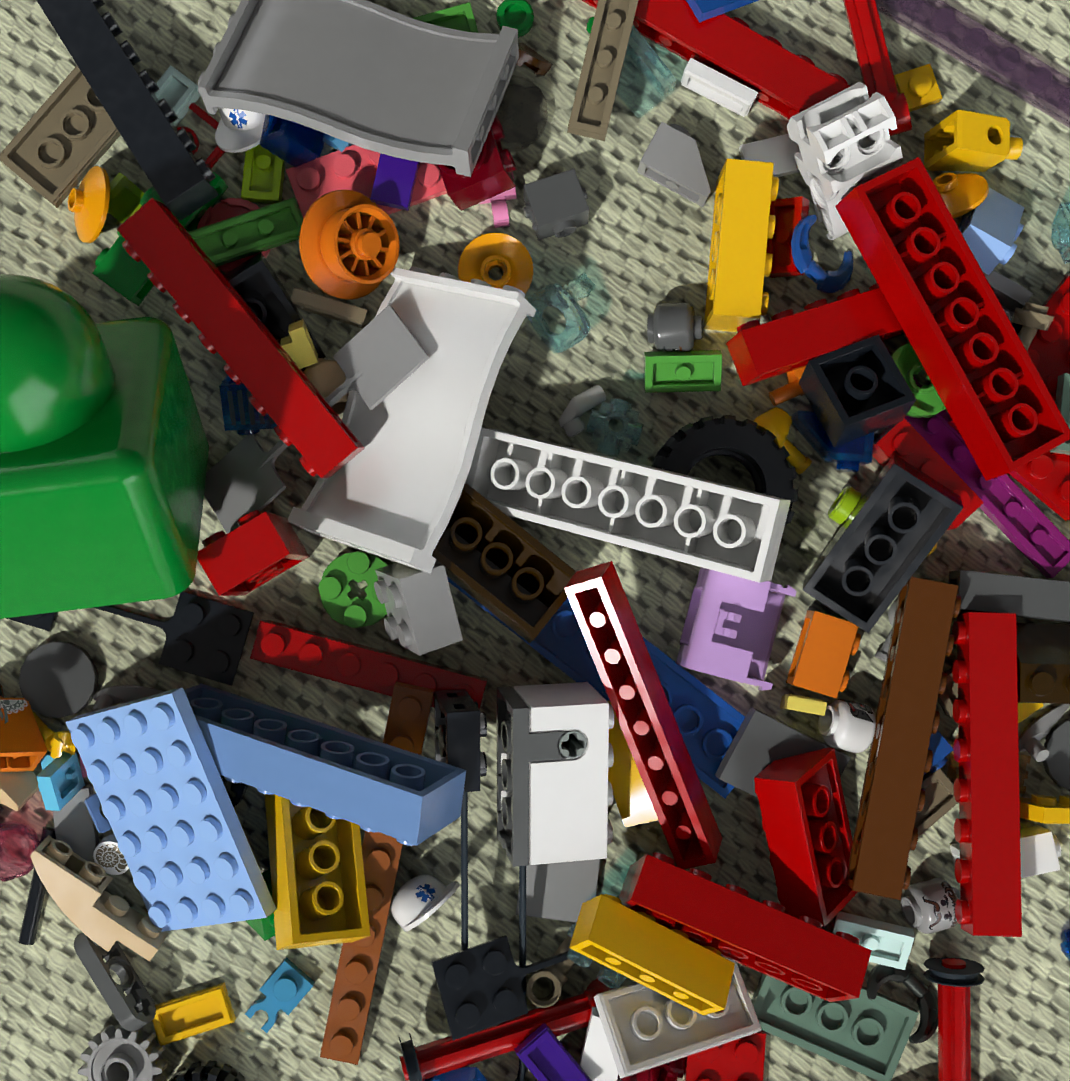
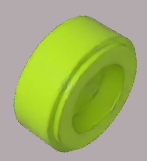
[828,486,862,525]

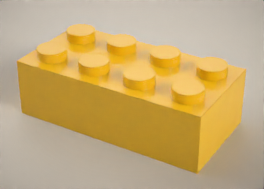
[703,158,779,332]
[265,794,371,950]

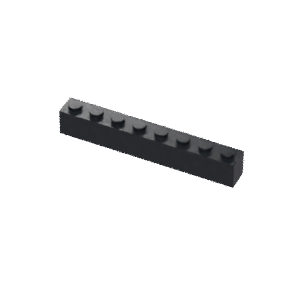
[36,0,219,221]

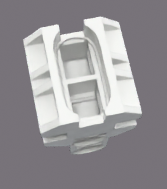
[787,82,903,241]

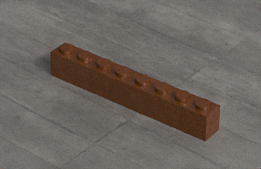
[845,577,961,900]

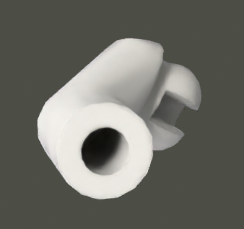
[559,385,606,437]

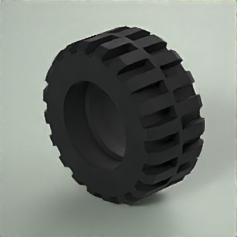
[651,415,798,534]

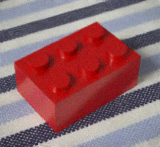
[197,510,310,596]

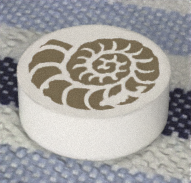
[93,834,129,875]

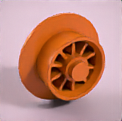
[299,190,400,300]

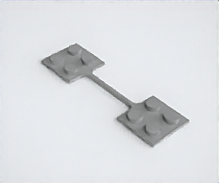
[204,304,430,534]

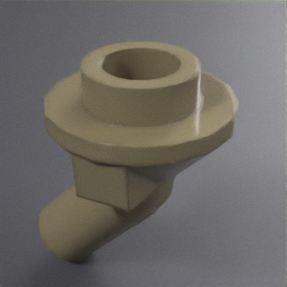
[1013,302,1054,351]

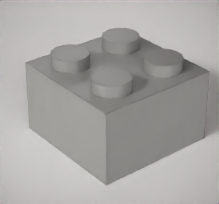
[374,562,463,656]

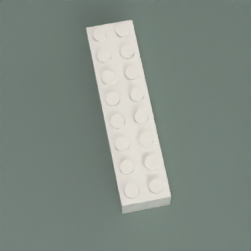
[466,427,791,583]

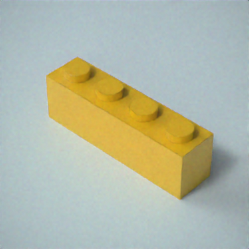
[569,894,735,1015]

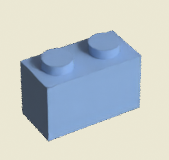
[958,187,1025,275]

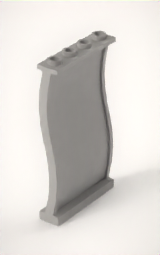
[198,0,519,177]

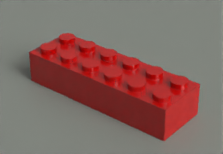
[619,852,872,1002]

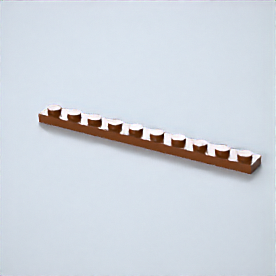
[320,682,435,1065]

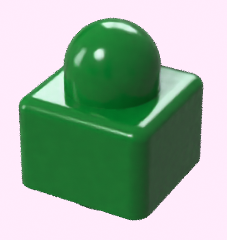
[0,274,209,619]

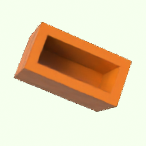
[786,610,861,699]

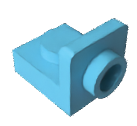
[36,751,85,811]

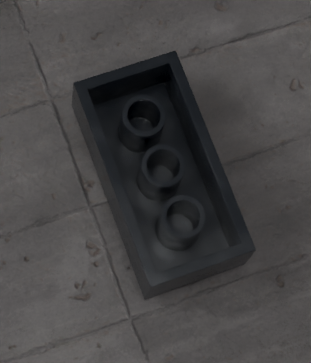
[802,454,963,633]

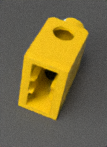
[924,110,1023,172]

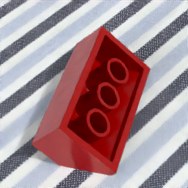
[754,748,858,927]

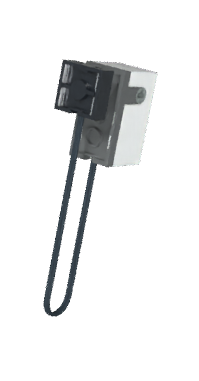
[434,682,614,1081]

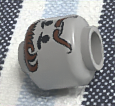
[901,878,960,934]

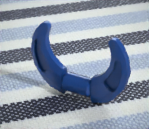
[791,214,853,293]

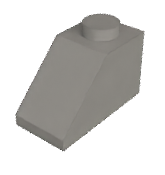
[637,122,711,207]

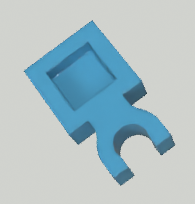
[245,957,315,1033]

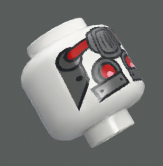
[818,699,876,753]

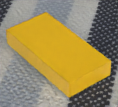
[152,982,236,1046]

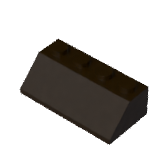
[432,482,576,643]
[1016,623,1070,704]

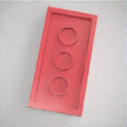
[286,145,447,219]

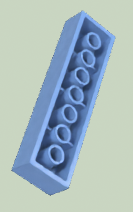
[184,683,466,846]

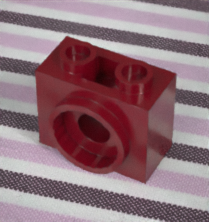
[437,115,517,211]

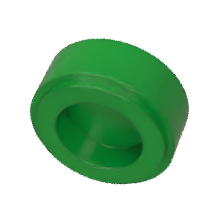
[496,0,534,38]

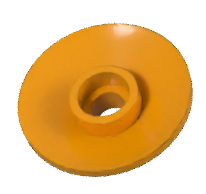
[68,166,110,243]
[933,173,989,218]
[458,233,533,294]

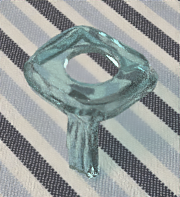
[526,273,596,353]

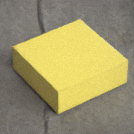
[780,694,827,716]

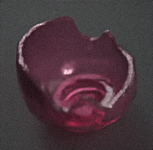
[0,821,41,882]

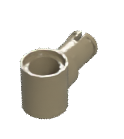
[526,933,582,1008]

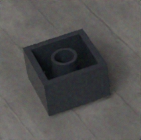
[799,334,916,447]

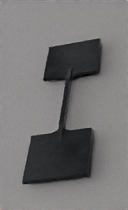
[6,591,254,686]
[431,896,619,1041]

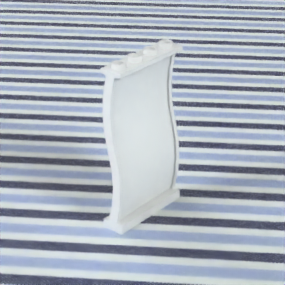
[288,266,536,574]

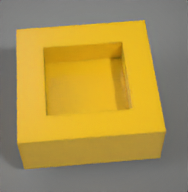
[894,63,942,112]

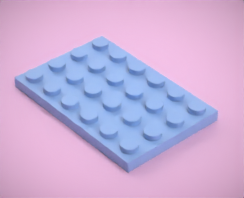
[66,687,276,932]

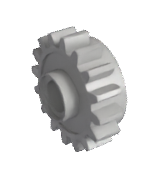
[78,1024,168,1081]

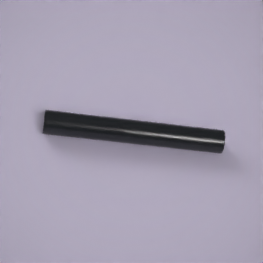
[18,827,56,945]

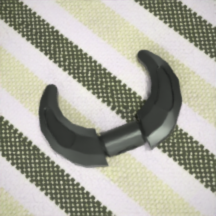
[867,962,938,1044]

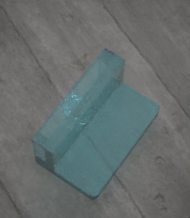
[617,25,677,118]

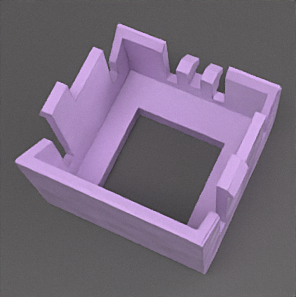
[676,567,797,691]

